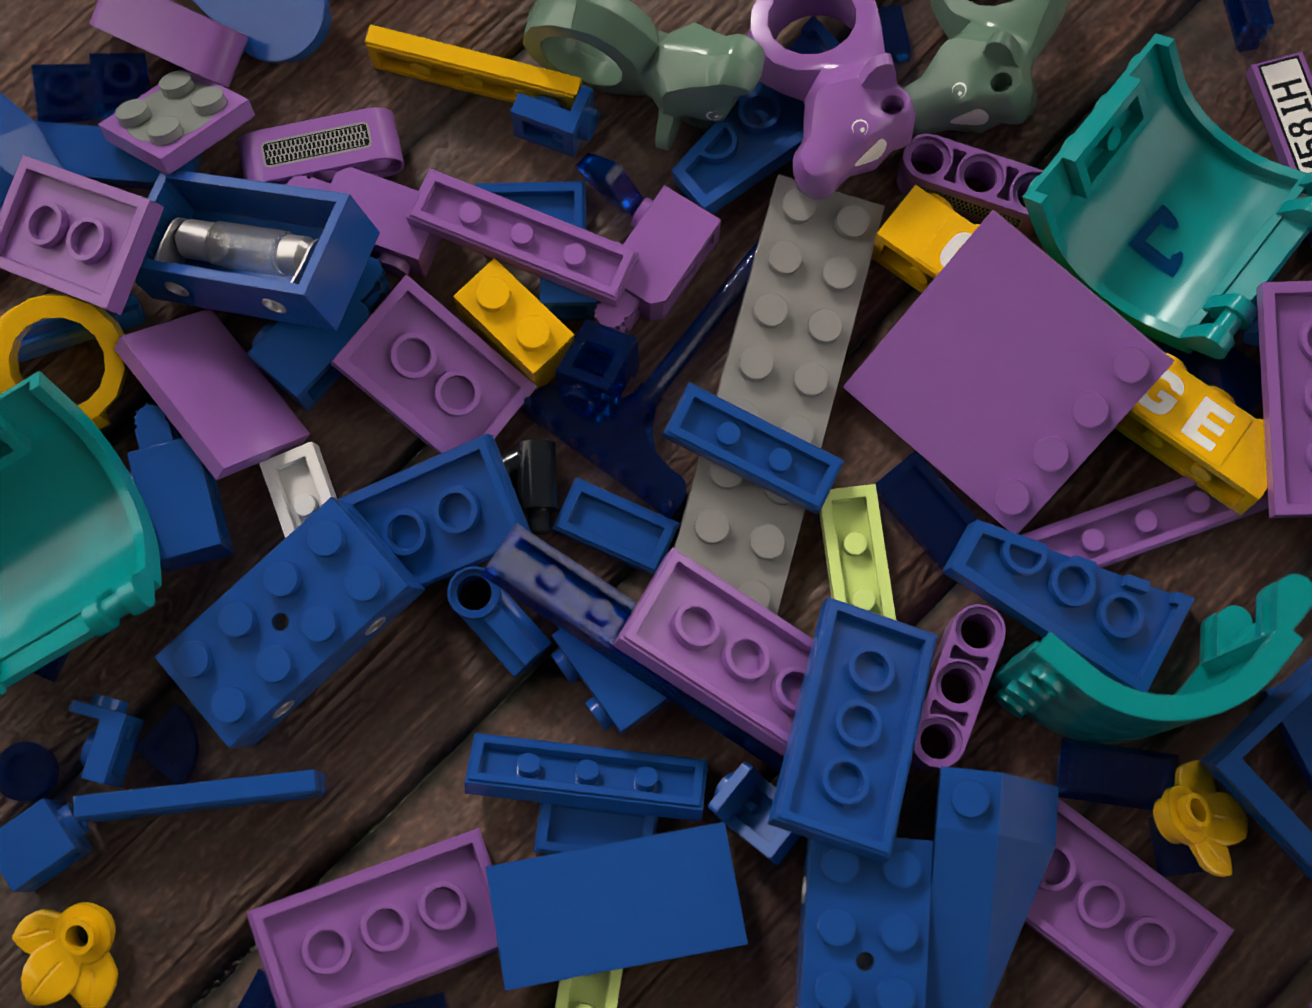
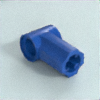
[447,566,553,678]

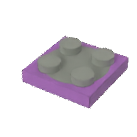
[98,68,255,175]

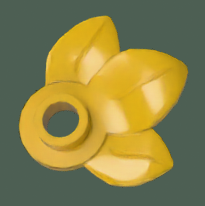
[1153,760,1248,877]
[12,902,118,1008]

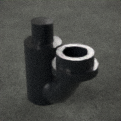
[501,439,558,536]

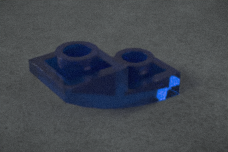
[31,53,150,123]

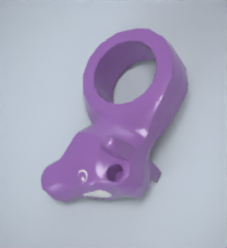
[747,0,916,201]

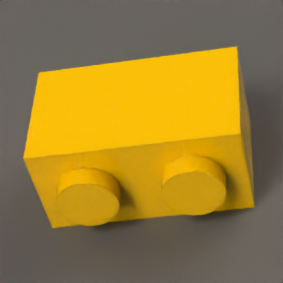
[453,258,577,393]

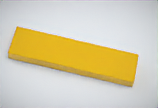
[364,24,582,111]

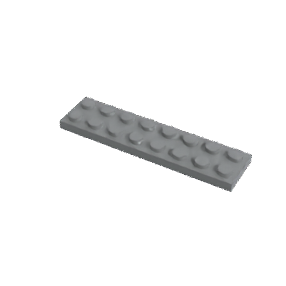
[674,175,885,615]

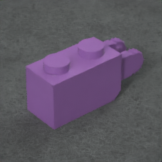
[284,167,442,278]
[594,185,721,344]

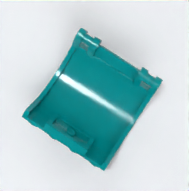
[1023,34,1312,359]
[0,371,162,696]
[989,574,1312,744]

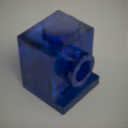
[555,319,640,416]

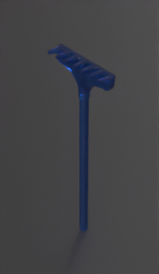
[522,239,759,519]

